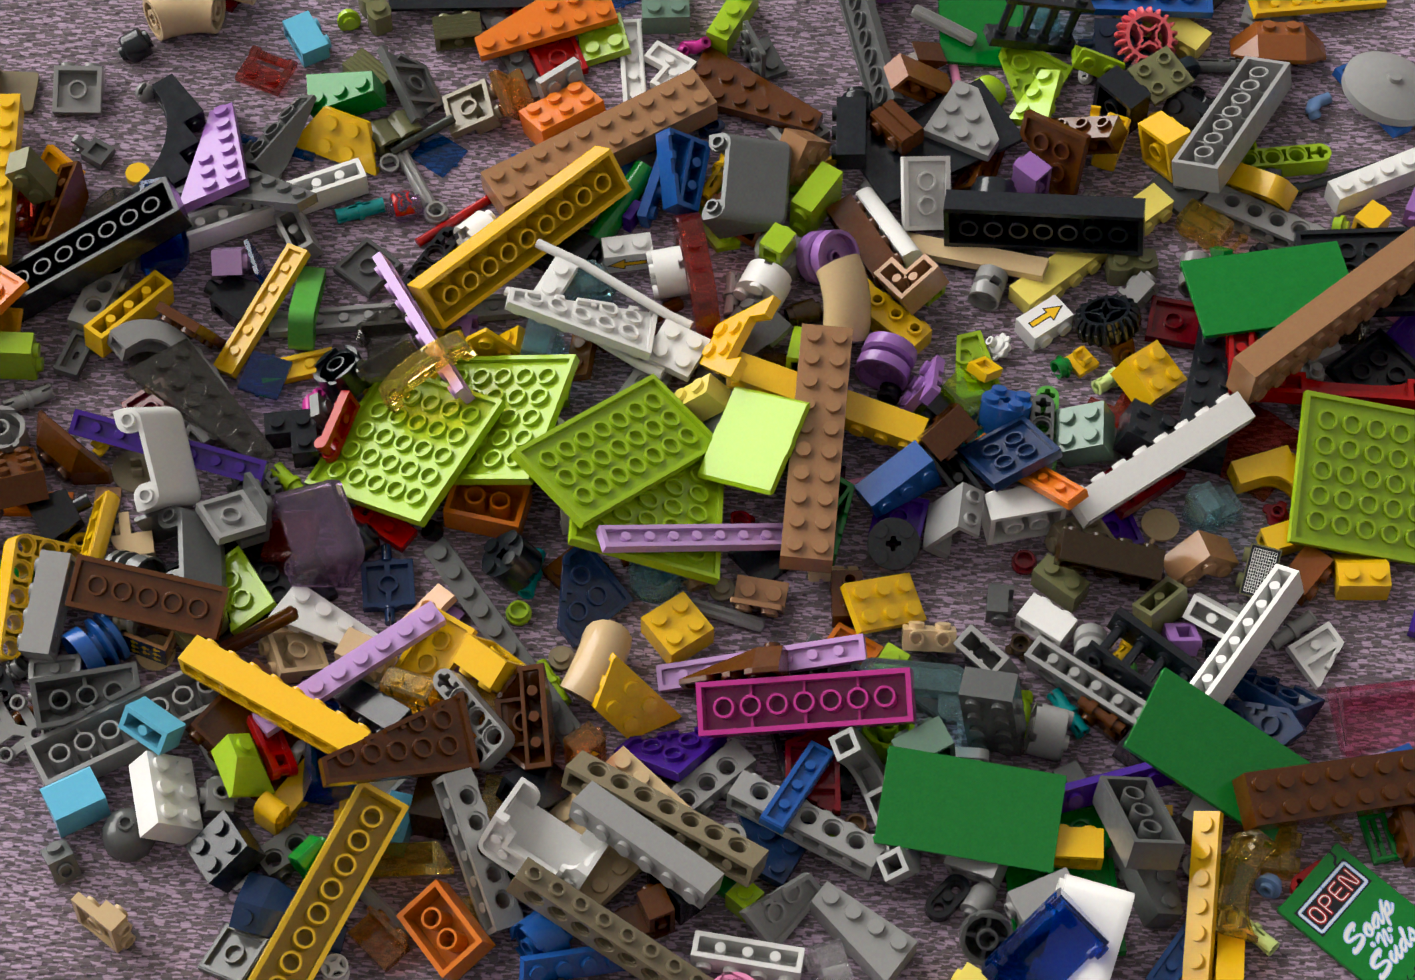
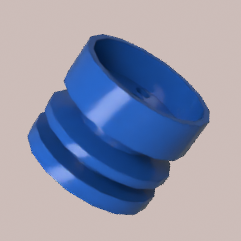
[61,613,131,670]

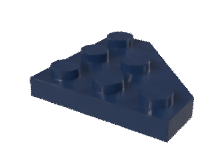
[557,547,634,648]
[1223,698,1308,747]
[736,797,812,888]

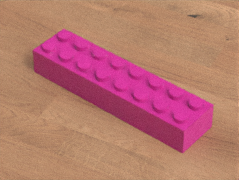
[695,667,917,739]

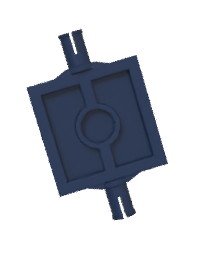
[1077,18,1159,67]
[361,544,416,626]

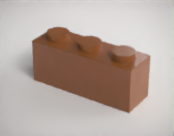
[883,53,952,104]

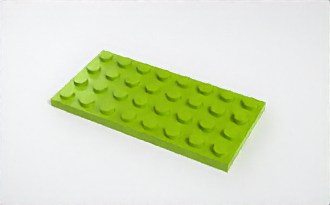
[511,373,713,529]

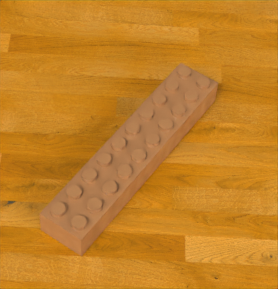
[480,68,718,216]
[1226,226,1415,405]
[779,323,853,574]

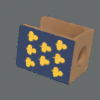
[123,622,177,666]

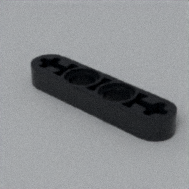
[402,227,459,300]

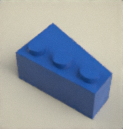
[655,127,710,218]
[854,440,942,518]

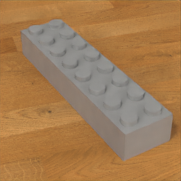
[1171,56,1292,193]
[24,670,220,787]

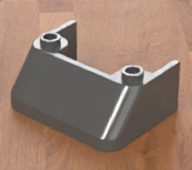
[134,506,227,587]

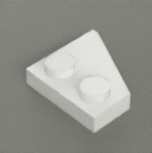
[1285,621,1344,690]

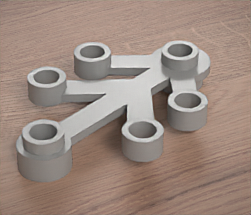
[0,693,52,764]

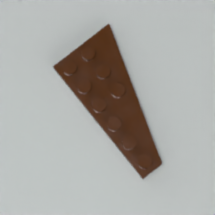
[694,46,823,134]
[318,691,480,788]

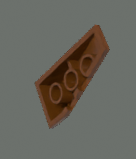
[679,642,789,690]

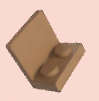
[730,574,789,618]

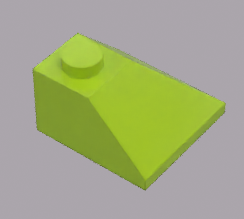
[211,733,275,798]

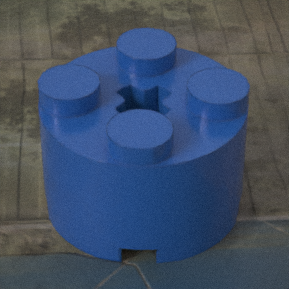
[977,384,1032,434]
[510,911,573,956]

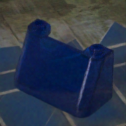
[981,887,1109,980]

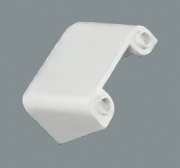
[113,406,201,514]
[478,777,609,890]
[1031,874,1135,980]

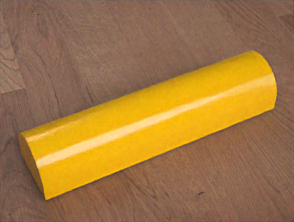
[80,490,120,559]

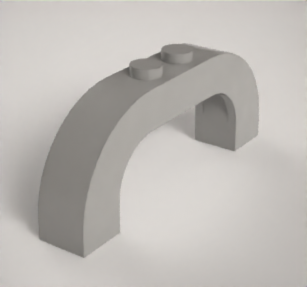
[107,319,231,446]
[828,726,921,886]

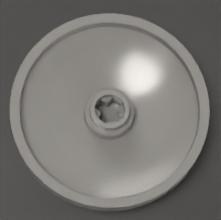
[1341,51,1415,127]

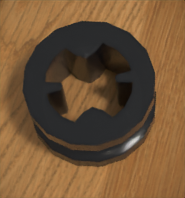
[877,382,902,405]

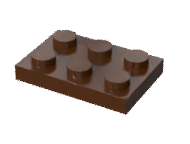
[155,301,227,349]

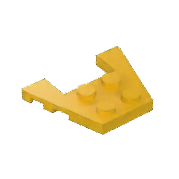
[699,295,781,382]

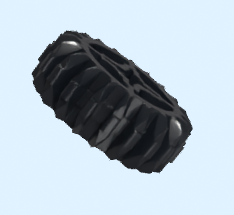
[1073,293,1142,348]

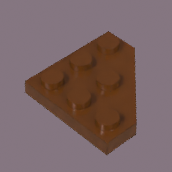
[1020,109,1091,195]

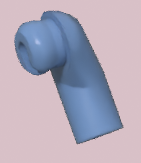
[1305,92,1332,120]

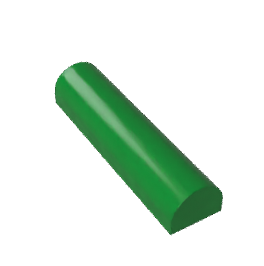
[587,161,652,250]

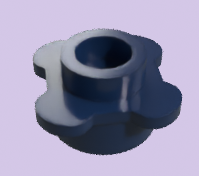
[699,119,725,138]

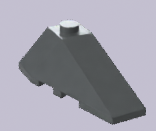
[243,95,317,179]

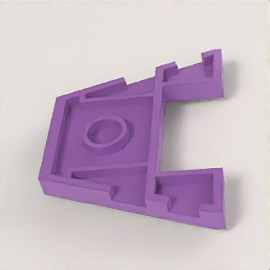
[882,355,945,448]

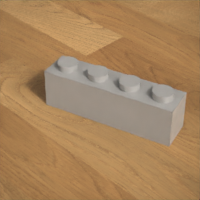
[17,550,76,662]

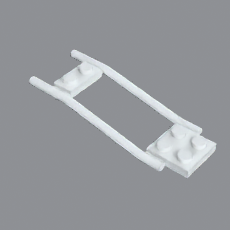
[503,239,711,382]

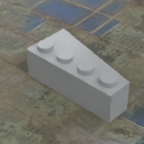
[810,881,918,980]

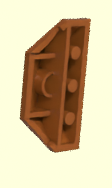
[1229,20,1327,64]

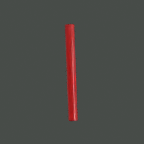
[415,195,492,247]

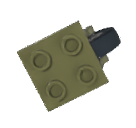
[1127,46,1201,107]

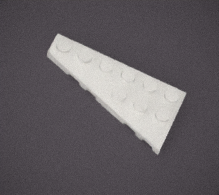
[505,287,658,361]

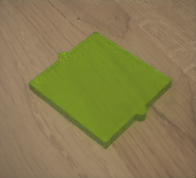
[940,366,986,417]

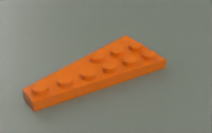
[474,0,619,62]

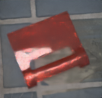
[235,45,298,97]

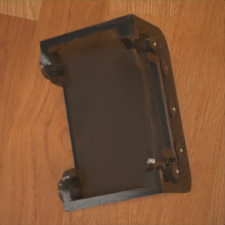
[355,303,436,383]

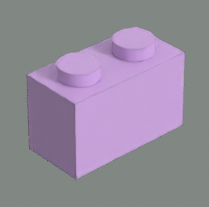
[211,247,251,276]

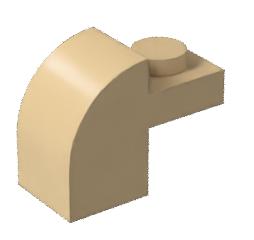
[110,511,156,557]

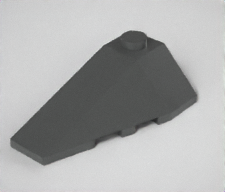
[694,298,793,380]
[29,662,141,731]

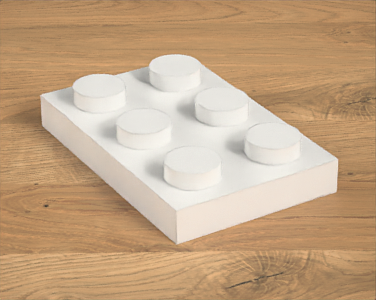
[900,156,951,231]

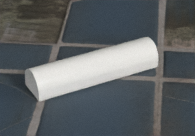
[856,187,922,269]

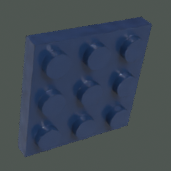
[957,415,1063,492]

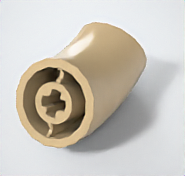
[142,0,226,41]
[816,254,871,342]
[559,619,632,706]

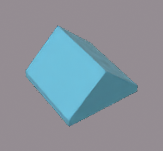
[39,766,111,838]

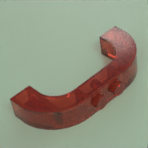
[672,212,720,339]

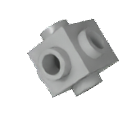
[198,776,238,818]

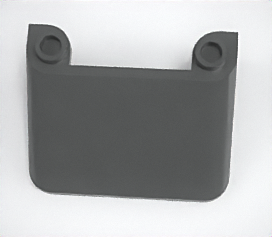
[701,133,792,239]

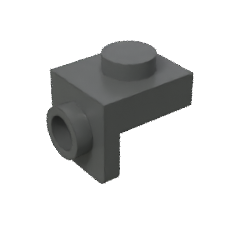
[40,838,82,886]

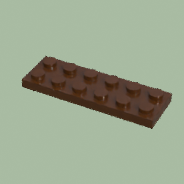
[65,554,232,641]

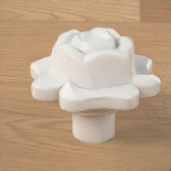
[986,333,1011,361]

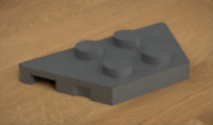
[376,44,443,124]

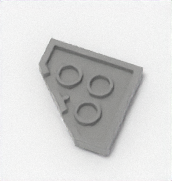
[924,80,999,162]

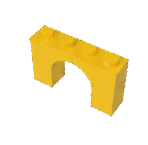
[1227,445,1304,556]

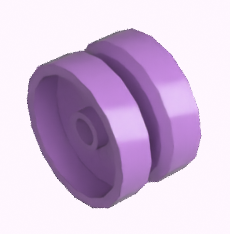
[796,229,860,285]
[854,331,918,390]

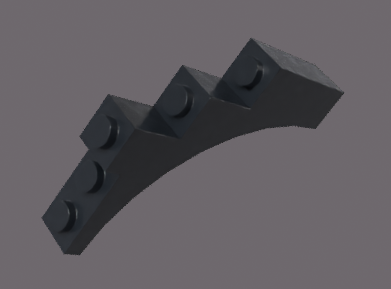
[121,74,206,200]

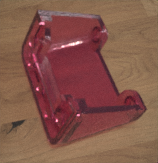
[1327,680,1415,757]

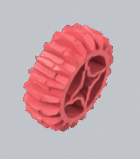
[1114,6,1179,66]

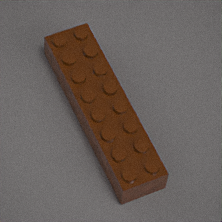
[1232,749,1415,833]

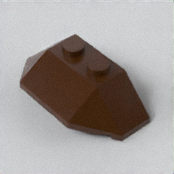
[26,160,89,245]
[36,410,114,485]
[495,663,556,771]

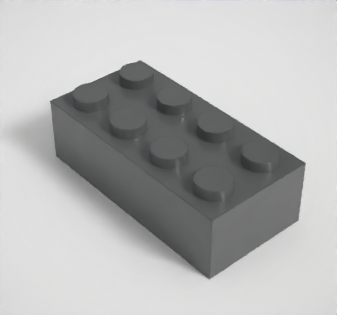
[959,666,1027,756]
[1092,775,1186,871]

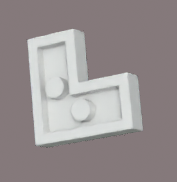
[644,40,697,88]

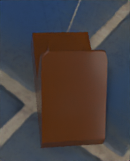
[906,41,948,69]

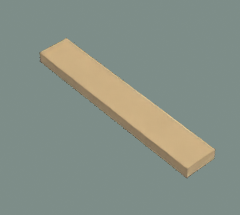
[907,232,1049,282]

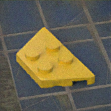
[296,106,380,176]
[592,652,682,739]

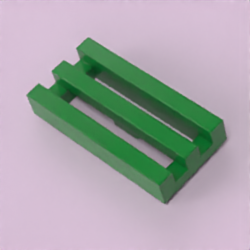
[1357,813,1401,866]

